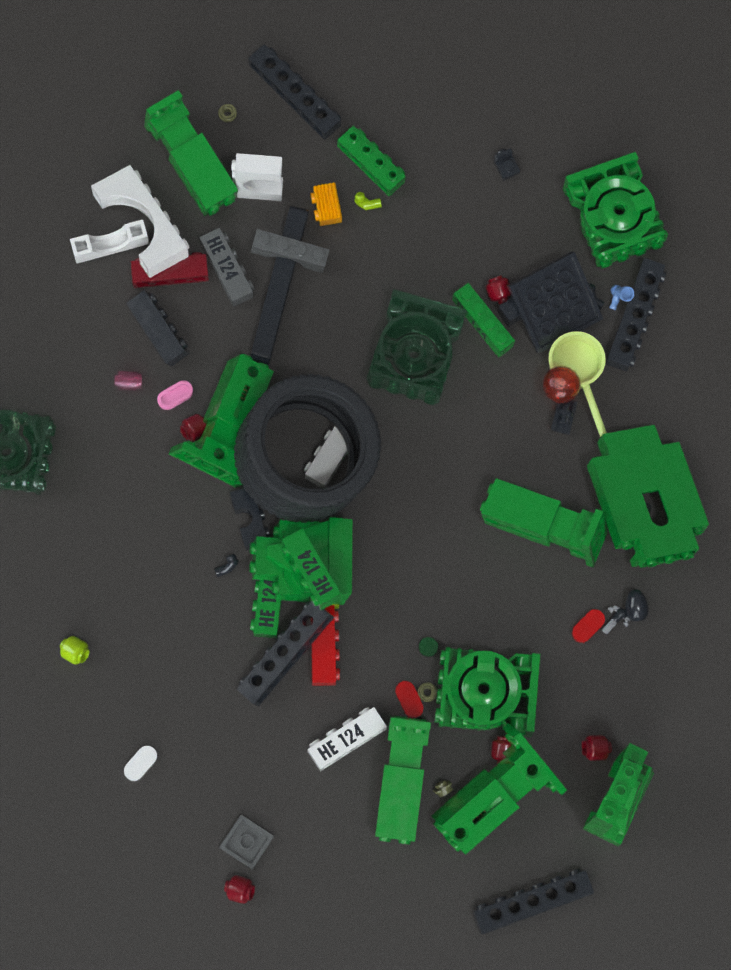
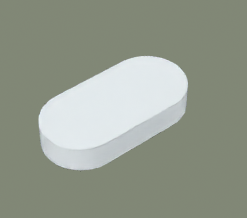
[124,746,157,781]

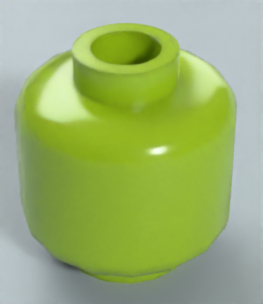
[60,636,90,665]

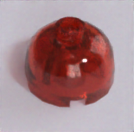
[543,365,581,404]

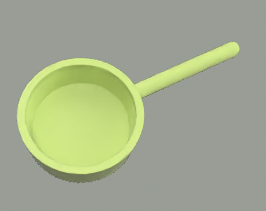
[549,331,607,437]

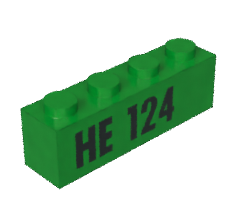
[452,283,515,358]
[281,528,342,610]
[250,580,281,639]

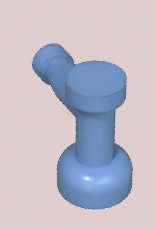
[609,285,634,310]

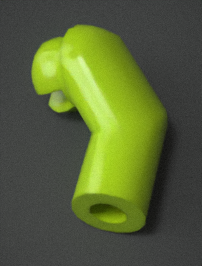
[355,192,382,210]

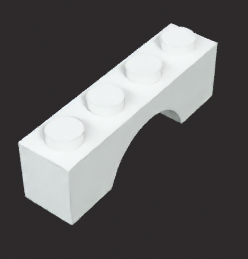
[70,219,149,263]

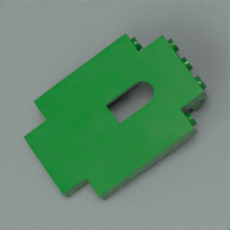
[587,425,709,568]

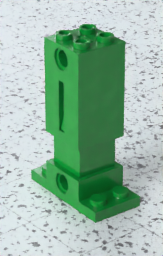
[144,90,238,217]
[169,354,274,487]
[480,478,607,568]
[375,715,431,845]
[431,723,567,855]

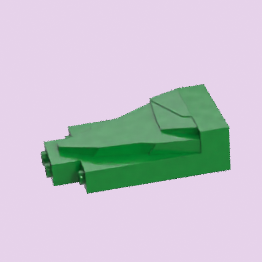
[583,743,654,846]

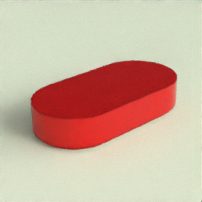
[572,609,605,643]
[395,681,424,718]

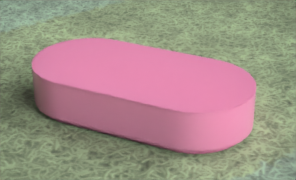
[157,381,193,410]

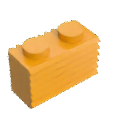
[310,182,342,226]

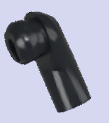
[214,554,239,577]

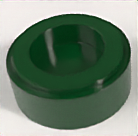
[419,637,438,657]

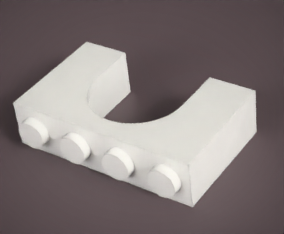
[232,153,283,201]

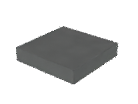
[219,814,274,870]

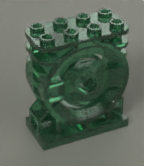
[367,289,466,405]
[0,410,56,495]

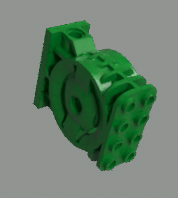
[563,152,668,269]
[434,647,540,737]

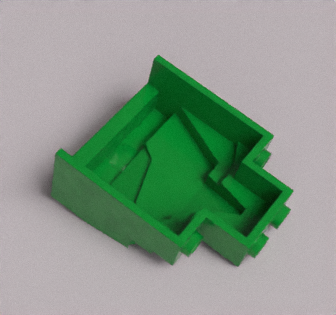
[249,517,353,605]

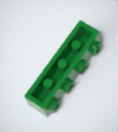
[337,125,406,197]

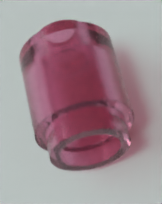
[115,371,142,391]

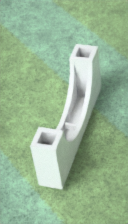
[91,165,189,278]

